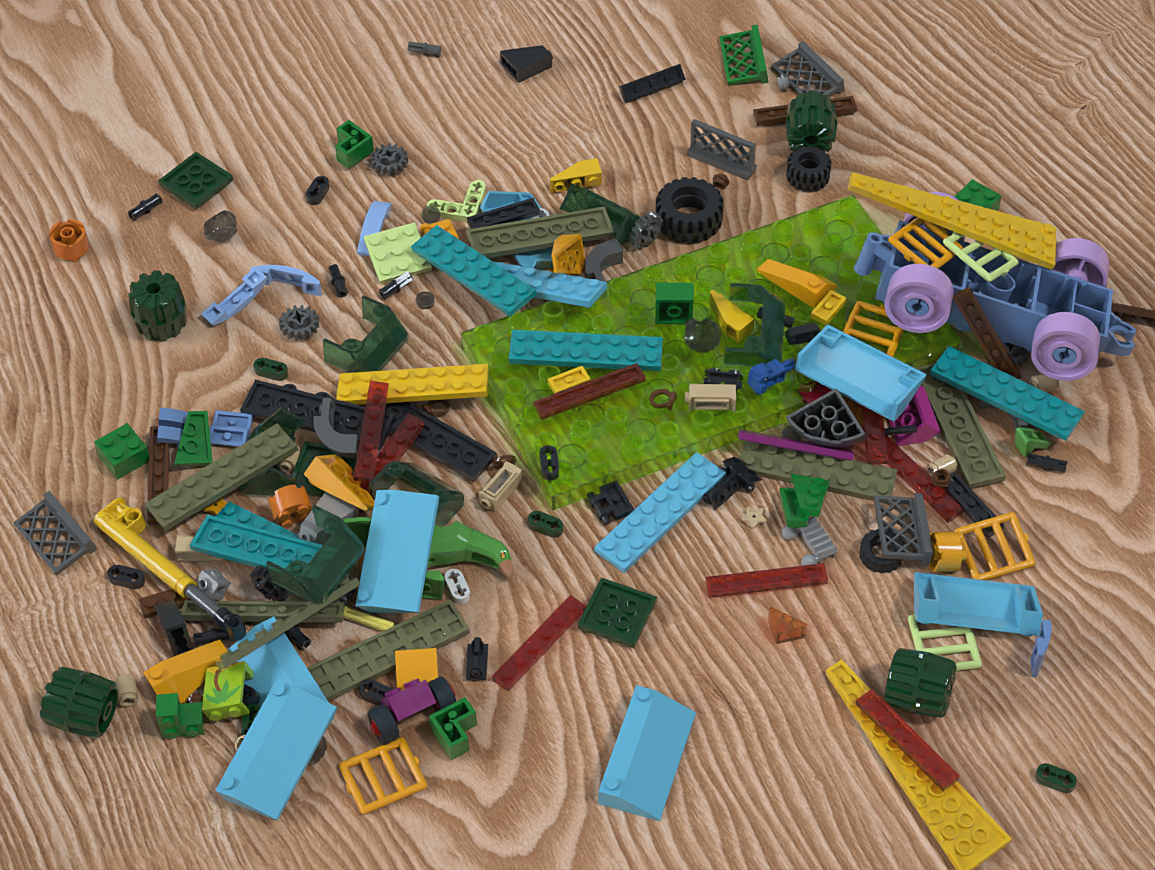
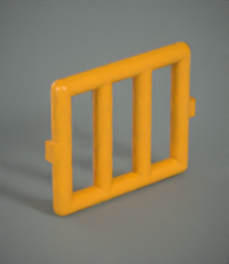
[888,217,963,269]
[843,301,904,357]
[954,512,1036,580]
[339,737,428,815]

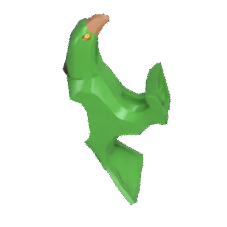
[333,517,514,601]

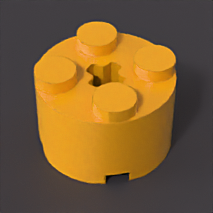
[929,531,966,572]

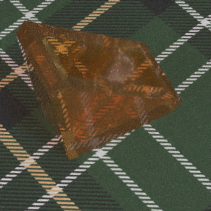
[768,607,807,644]

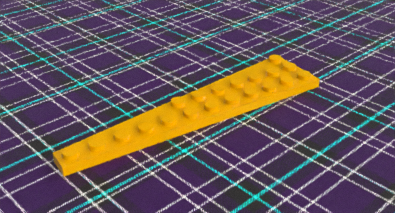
[848,172,1056,270]
[825,660,1012,870]

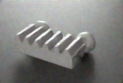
[782,517,837,570]

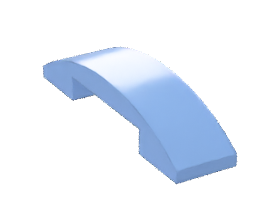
[357,201,392,256]
[250,265,322,296]
[201,267,268,326]

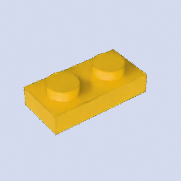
[810,290,847,326]
[548,366,591,397]

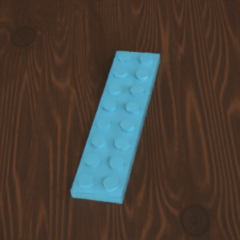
[494,262,607,308]
[594,452,726,573]

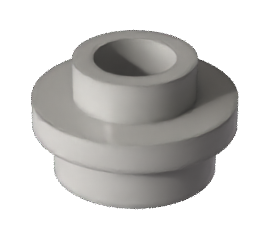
[777,74,790,91]

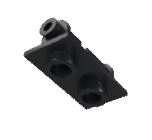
[704,368,743,391]
[722,457,762,492]
[703,473,741,510]
[466,637,488,680]

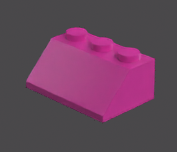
[888,385,940,446]

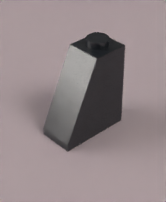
[500,45,553,83]
[155,599,194,656]

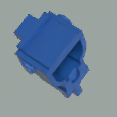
[747,359,796,395]

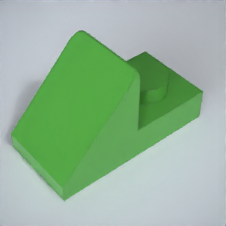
[1015,427,1051,458]

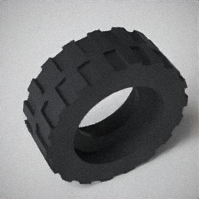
[859,529,904,573]

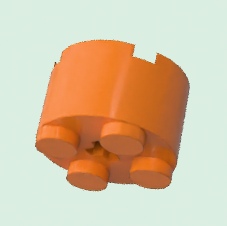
[49,219,89,262]
[268,485,313,529]

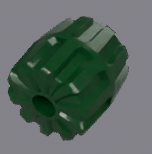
[785,91,838,152]
[128,270,187,341]
[885,648,957,718]
[40,667,118,738]

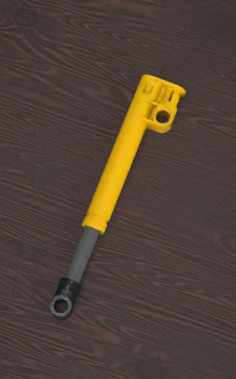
[94,497,246,641]

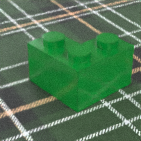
[335,120,374,169]
[156,693,205,739]
[429,697,477,760]

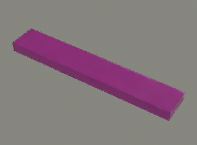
[738,429,854,461]

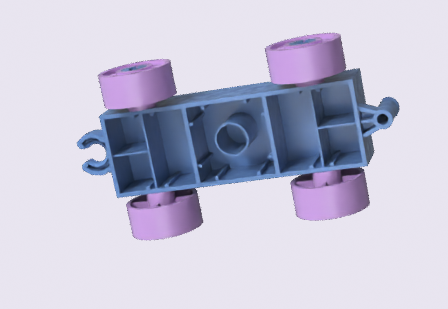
[854,192,1137,381]

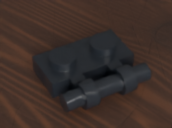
[587,480,634,525]

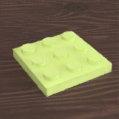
[364,222,432,285]

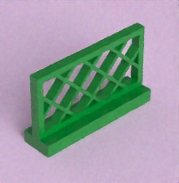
[719,24,769,86]

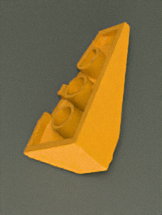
[551,234,586,274]
[756,259,837,308]
[304,454,375,511]
[143,640,227,704]

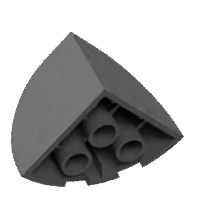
[786,388,866,448]

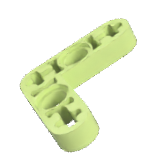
[427,180,486,223]

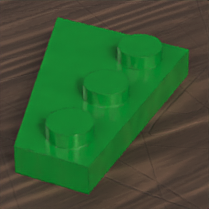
[173,411,213,467]
[791,474,830,517]
[779,488,810,528]

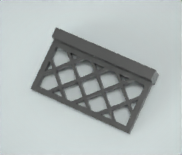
[771,41,845,96]
[687,119,757,180]
[13,491,97,575]
[874,493,933,566]

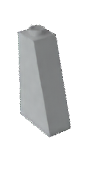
[298,492,360,545]

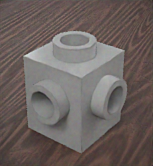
[196,569,231,600]

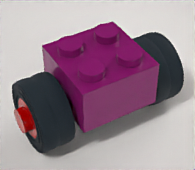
[368,676,457,745]

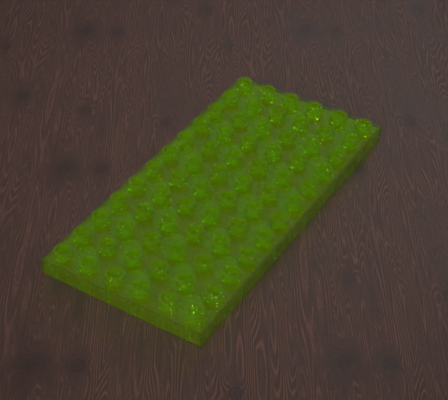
[460,194,962,510]

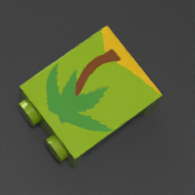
[202,661,253,721]

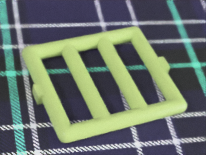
[943,232,1018,282]
[908,614,982,674]

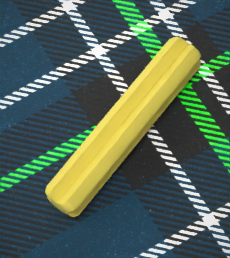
[343,606,395,631]

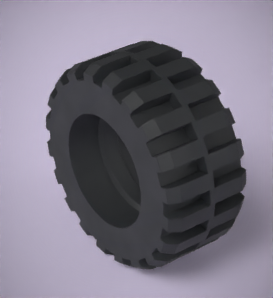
[656,177,724,244]

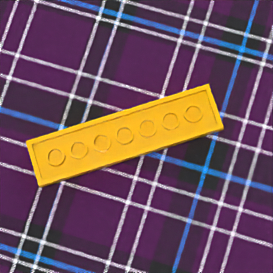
[336,364,489,405]

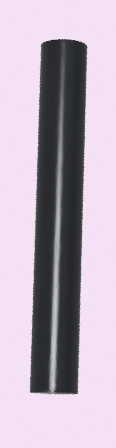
[864,425,917,438]

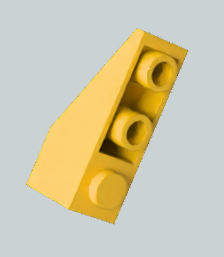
[550,158,602,193]
[709,289,754,343]

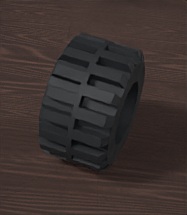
[786,146,832,192]

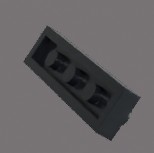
[619,64,686,102]
[467,198,540,229]
[941,472,1004,538]

